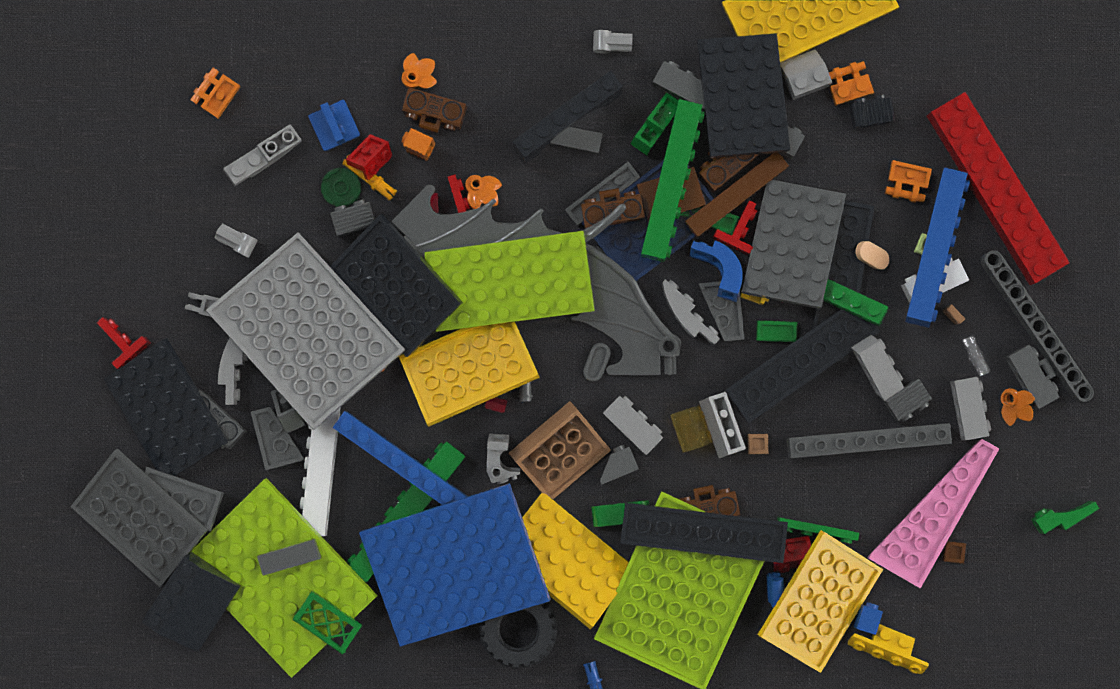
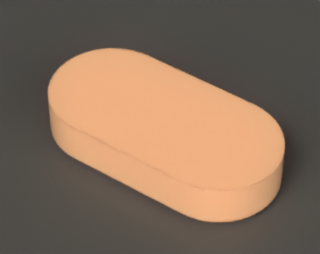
[856,241,889,270]

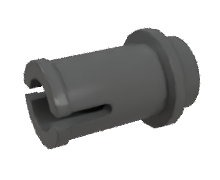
[517,382,533,402]

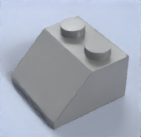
[780,49,832,100]

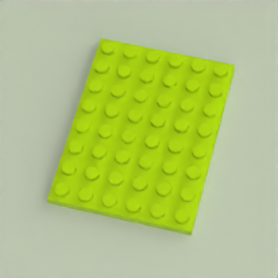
[191,478,378,678]
[594,491,764,689]

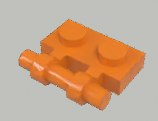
[829,61,874,106]
[190,68,241,119]
[885,160,932,203]

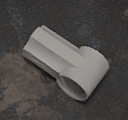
[593,30,632,53]
[215,223,258,258]

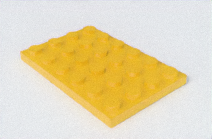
[399,322,540,427]
[522,493,629,629]
[757,530,883,673]

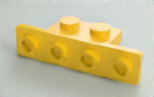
[848,624,929,674]

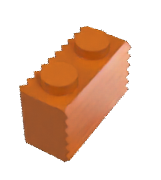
[401,128,435,161]

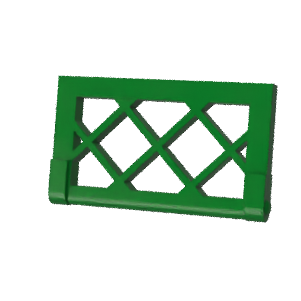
[293,590,362,655]

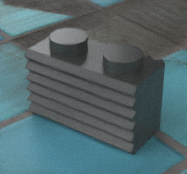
[331,200,375,237]
[883,379,932,422]

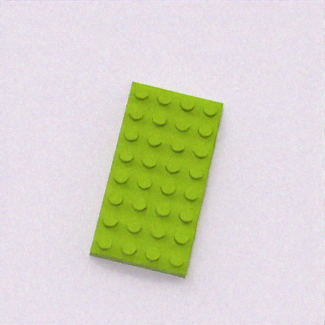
[424,231,595,332]

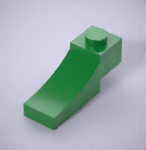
[631,93,678,155]
[1031,501,1100,534]

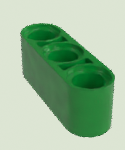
[591,500,650,527]

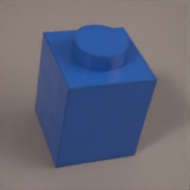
[853,602,883,635]

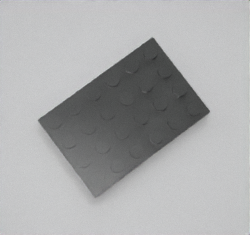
[742,180,846,309]
[71,449,208,587]

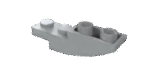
[223,124,302,186]
[662,280,720,345]
[218,338,249,405]

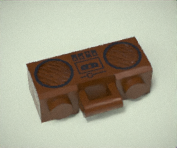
[402,87,467,133]
[698,152,759,193]
[581,188,645,229]
[679,485,740,516]

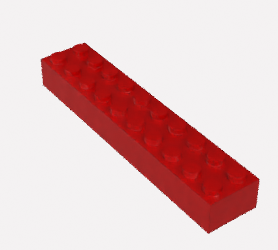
[927,92,1070,285]

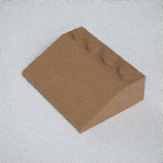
[509,401,611,500]

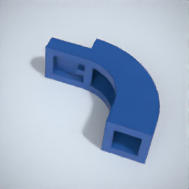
[690,241,742,302]

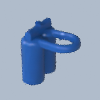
[766,572,784,608]

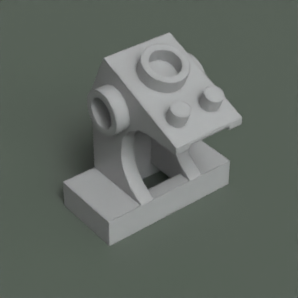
[487,434,520,484]

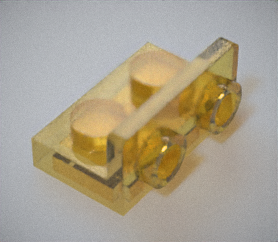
[670,405,712,453]

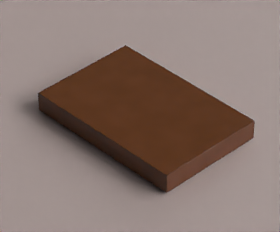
[637,167,706,223]

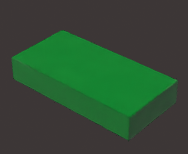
[756,321,797,342]

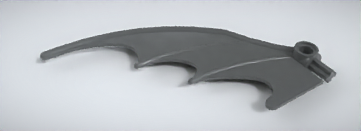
[392,185,626,260]
[498,222,681,375]

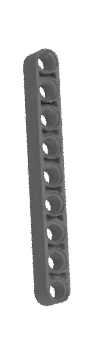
[981,251,1094,402]

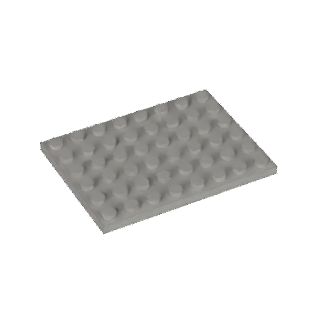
[206,233,405,431]

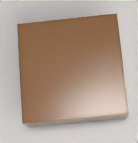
[943,304,965,325]
[747,434,769,454]

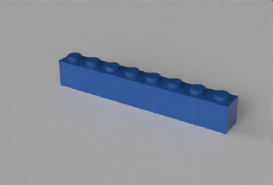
[905,168,970,328]
[333,411,468,505]

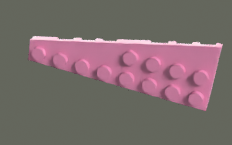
[868,439,999,588]

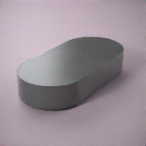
[583,343,611,382]

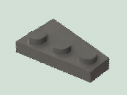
[698,281,744,342]
[251,407,305,470]

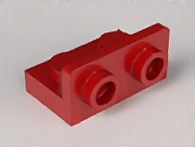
[346,134,392,180]
[773,535,811,573]

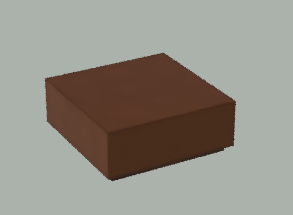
[943,541,966,563]

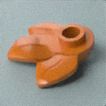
[401,53,437,89]
[465,175,502,209]
[1001,388,1035,426]

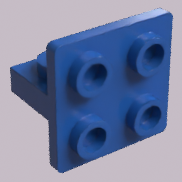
[308,100,360,151]

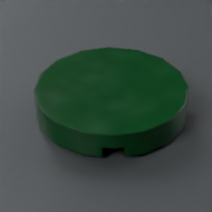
[321,168,361,207]

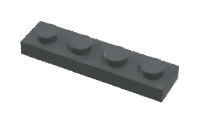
[565,162,640,226]

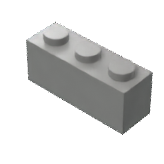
[851,335,904,401]
[950,377,991,440]
[699,392,746,458]
[603,396,663,455]

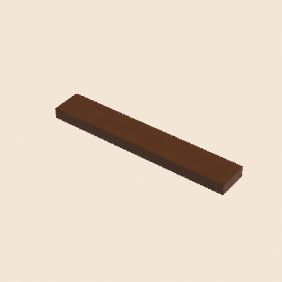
[684,152,789,238]

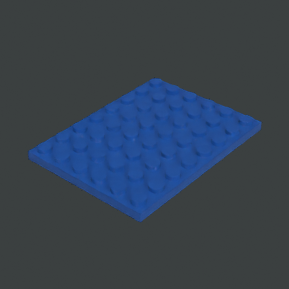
[359,483,551,646]

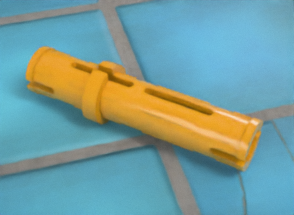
[342,154,397,201]

